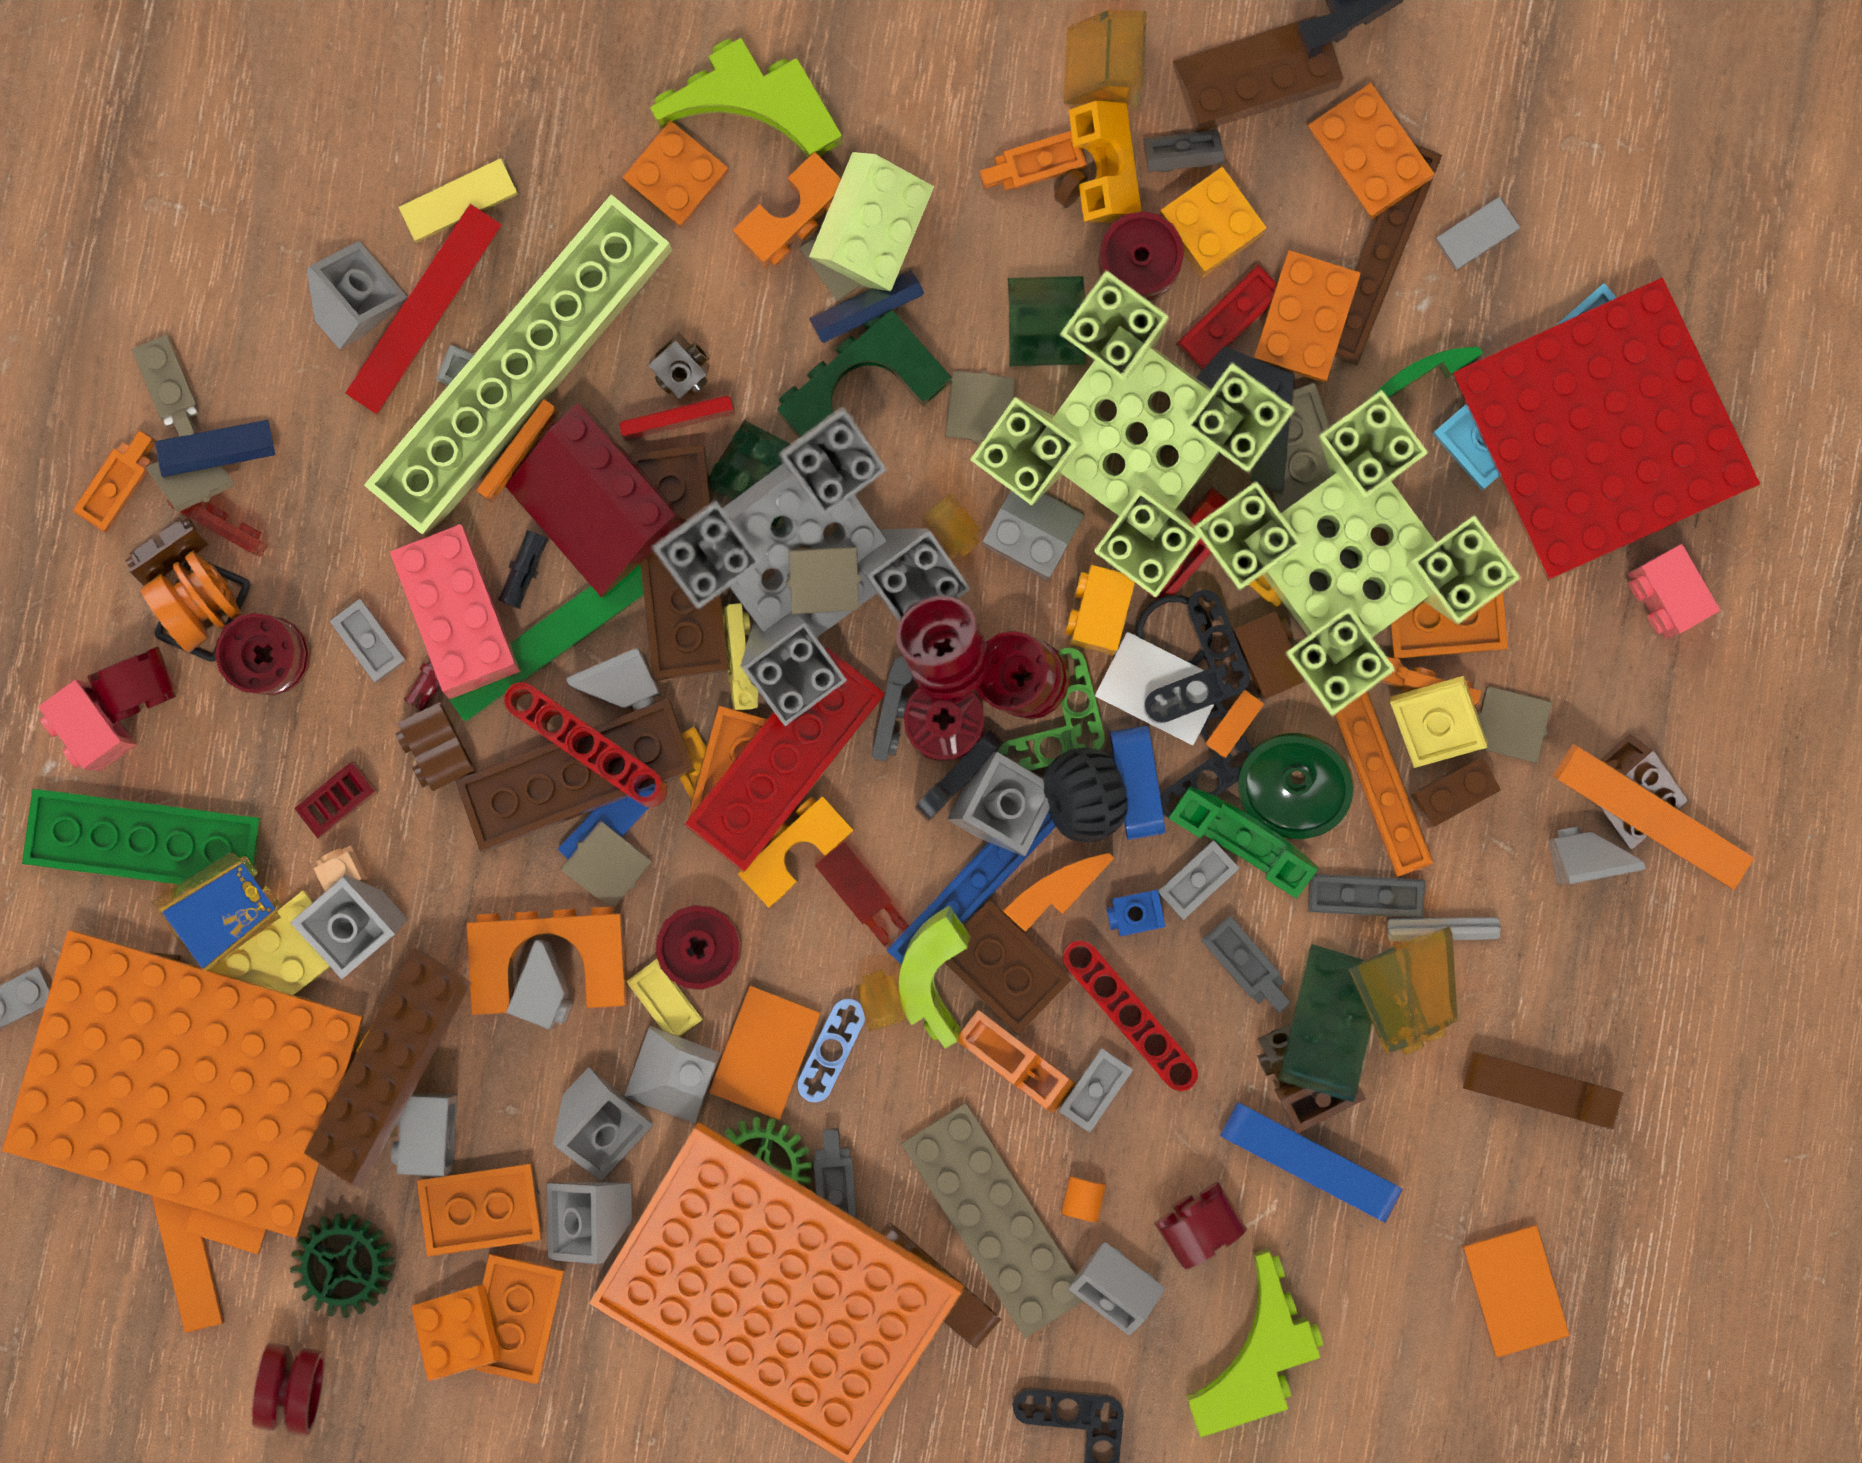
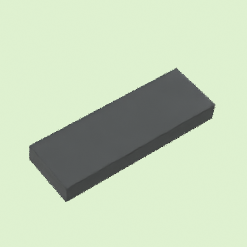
[1308,874,1425,918]

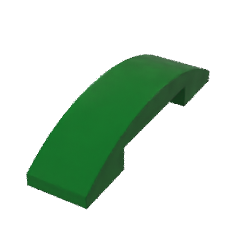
[1371,347,1483,399]
[1168,786,1318,899]

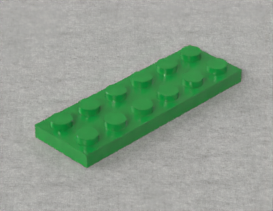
[22,788,262,887]

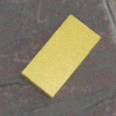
[626,959,703,1037]

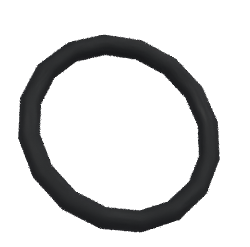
[1136,595,1213,666]

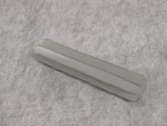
[1387,917,1501,941]

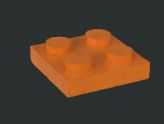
[622,120,729,228]
[411,1285,501,1381]

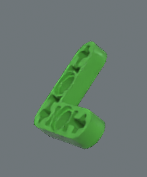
[998,648,1105,771]

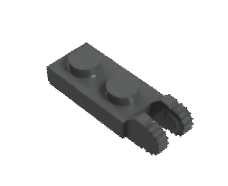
[872,656,913,763]

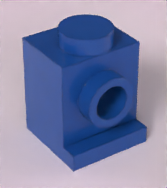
[1106,889,1166,937]

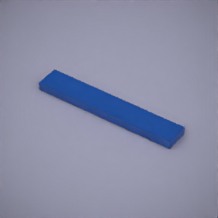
[886,812,1056,965]

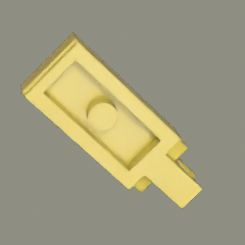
[723,603,758,711]

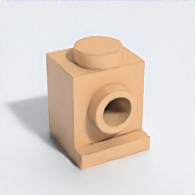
[313,845,368,892]

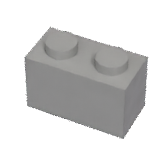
[1068,1242,1166,1336]

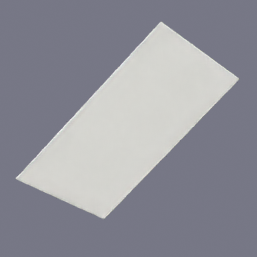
[1095,632,1226,746]

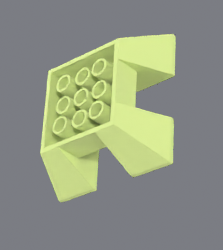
[970,271,1295,597]
[1193,390,1520,716]

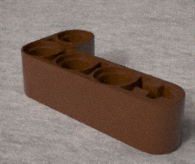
[1463,1051,1623,1130]
[879,1222,1002,1349]

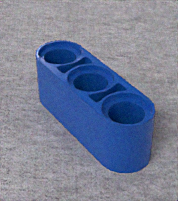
[1110,725,1165,840]

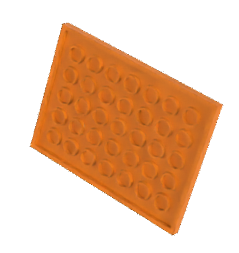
[2,929,364,1238]
[589,1122,964,1463]

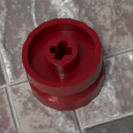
[1098,211,1184,301]
[655,905,742,990]
[252,1343,325,1436]

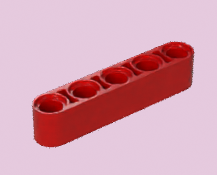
[504,682,668,807]
[1062,940,1198,1091]

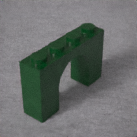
[777,309,952,438]

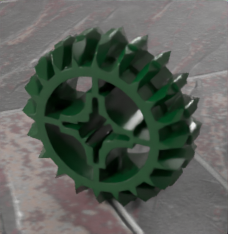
[290,1213,395,1318]

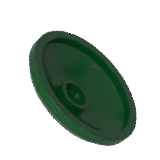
[1238,733,1354,839]

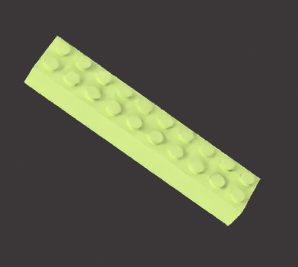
[364,194,673,537]

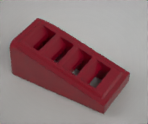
[294,761,378,839]

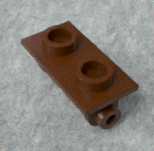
[125,517,208,585]

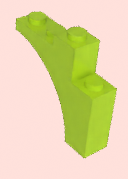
[650,38,843,158]
[1186,1248,1324,1438]

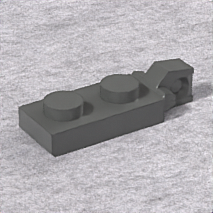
[1201,916,1291,1013]
[814,1128,857,1219]

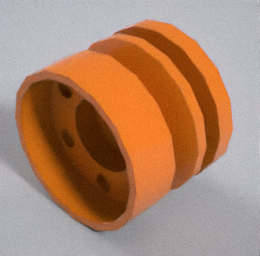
[140,550,242,653]

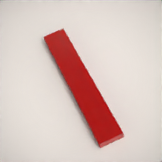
[345,204,503,415]

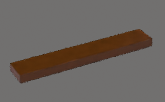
[1334,143,1442,366]

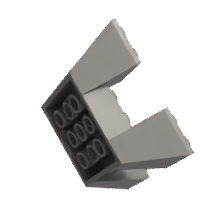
[652,407,971,726]

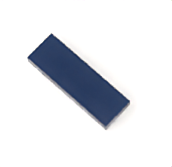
[809,270,924,343]
[155,420,276,477]

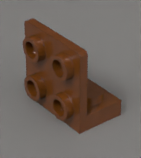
[1585,734,1687,849]

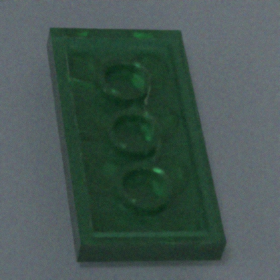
[1278,944,1373,1102]

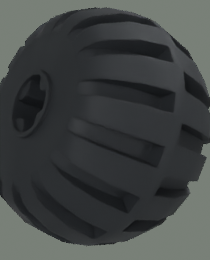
[1043,748,1128,842]

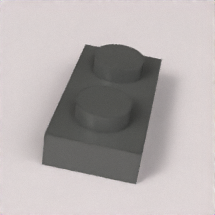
[1143,130,1224,172]

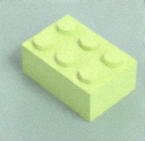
[809,152,934,291]

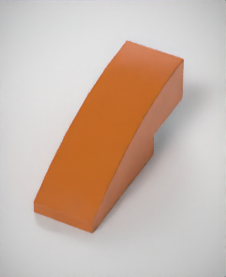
[1002,853,1114,932]
[958,1010,1076,1114]

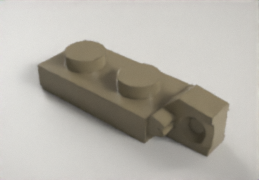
[131,335,199,437]

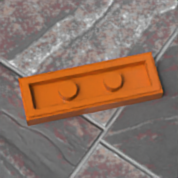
[476,399,558,502]

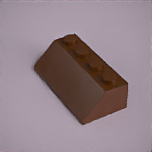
[1172,15,1343,132]

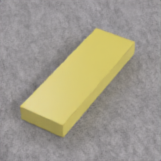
[399,158,518,243]

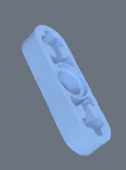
[798,998,866,1102]

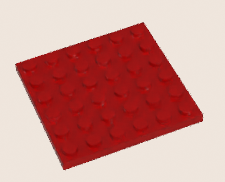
[1452,277,1760,581]

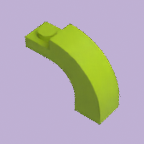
[899,905,971,1049]

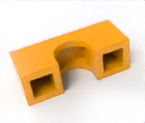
[1068,101,1142,223]
[738,796,854,908]

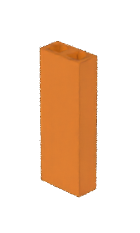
[1205,690,1264,758]

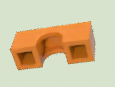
[732,152,841,269]

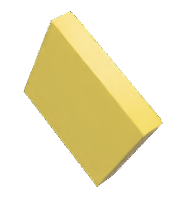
[1390,676,1488,768]

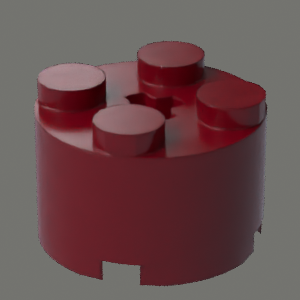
[87,646,177,724]
[1154,1182,1247,1269]

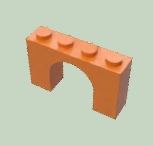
[467,907,628,1015]

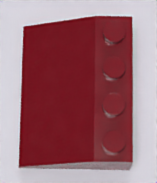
[505,403,686,598]

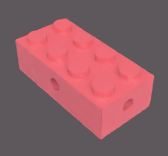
[390,524,521,699]

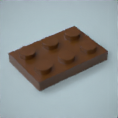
[944,900,1071,1035]

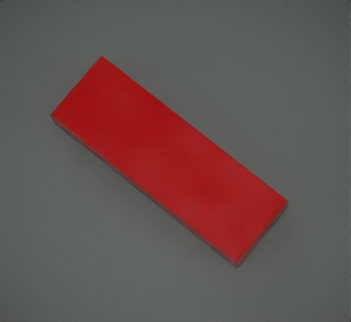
[1176,264,1277,371]
[619,395,735,441]

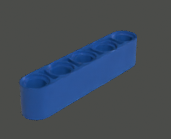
[1220,1102,1403,1223]

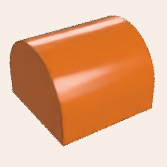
[1061,1175,1107,1222]

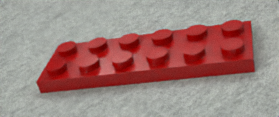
[684,646,885,873]

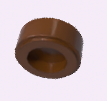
[1054,169,1088,208]

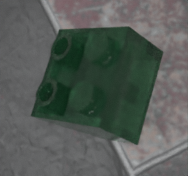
[1008,276,1085,366]
[709,420,791,527]

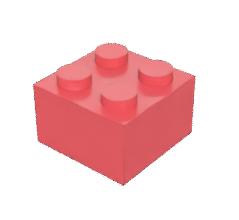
[1628,544,1721,639]
[38,679,137,772]

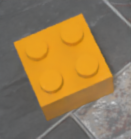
[1159,166,1267,279]
[1065,565,1135,656]

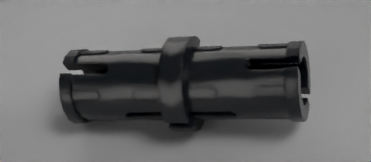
[498,530,549,609]

